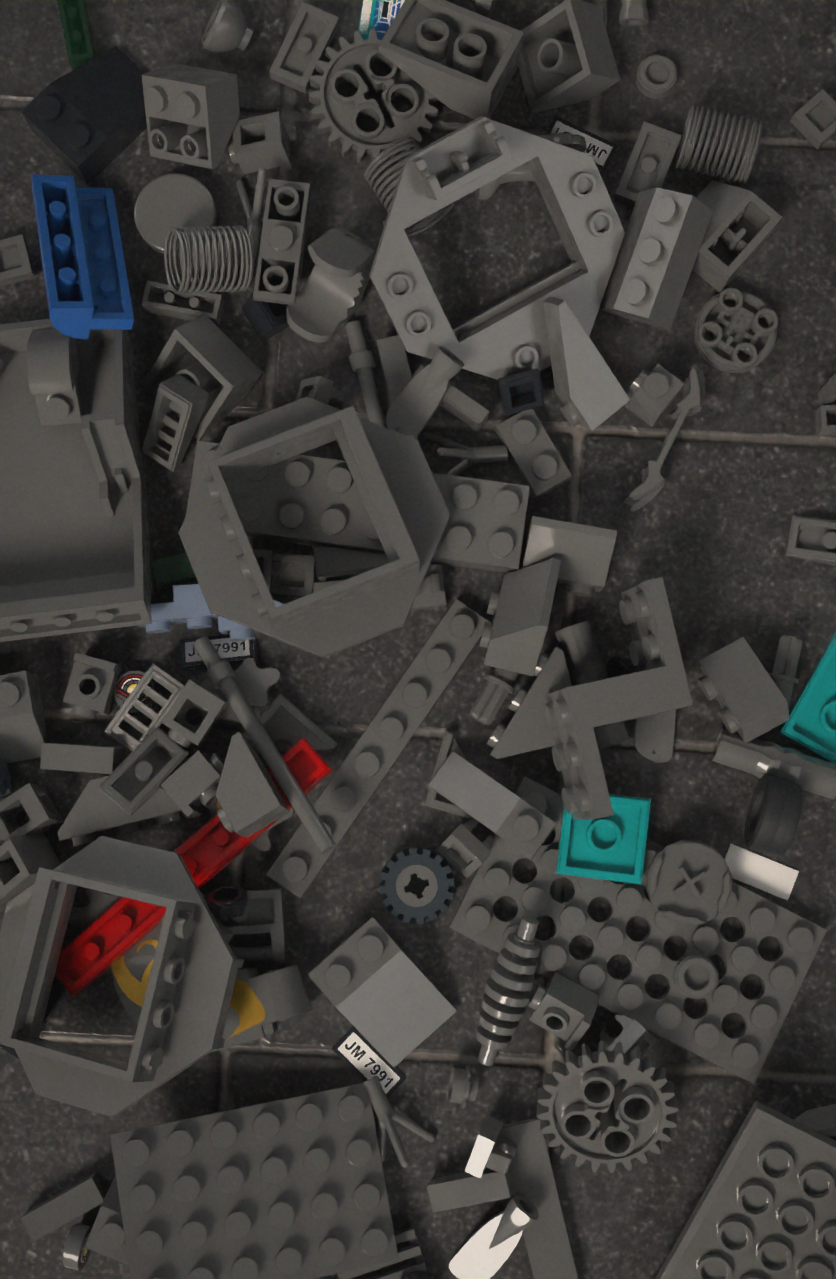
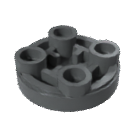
[134,174,217,256]
[693,288,778,373]

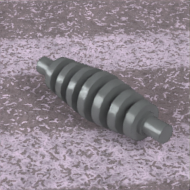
[476,916,540,1066]

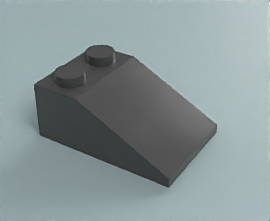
[378,0,524,119]
[308,914,457,1068]

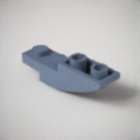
[137,584,284,641]

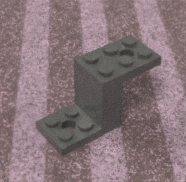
[542,577,693,821]

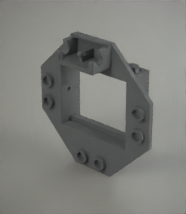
[369,116,625,380]
[178,397,450,658]
[0,836,244,1117]

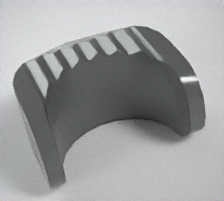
[287,227,377,343]

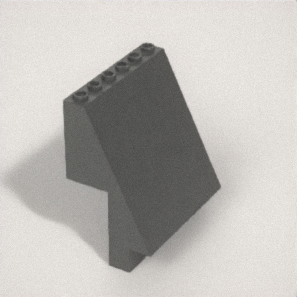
[0,319,158,642]

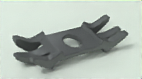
[623,368,705,513]

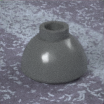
[202,0,254,53]

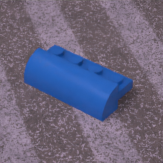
[31,174,134,339]

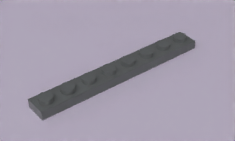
[266,599,491,899]

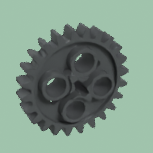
[309,28,438,163]
[537,1041,678,1173]

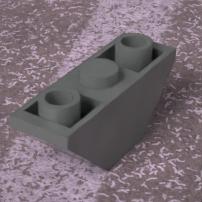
[253,179,310,305]
[487,647,572,760]
[58,776,183,846]

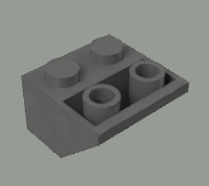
[142,63,240,169]
[692,180,783,293]

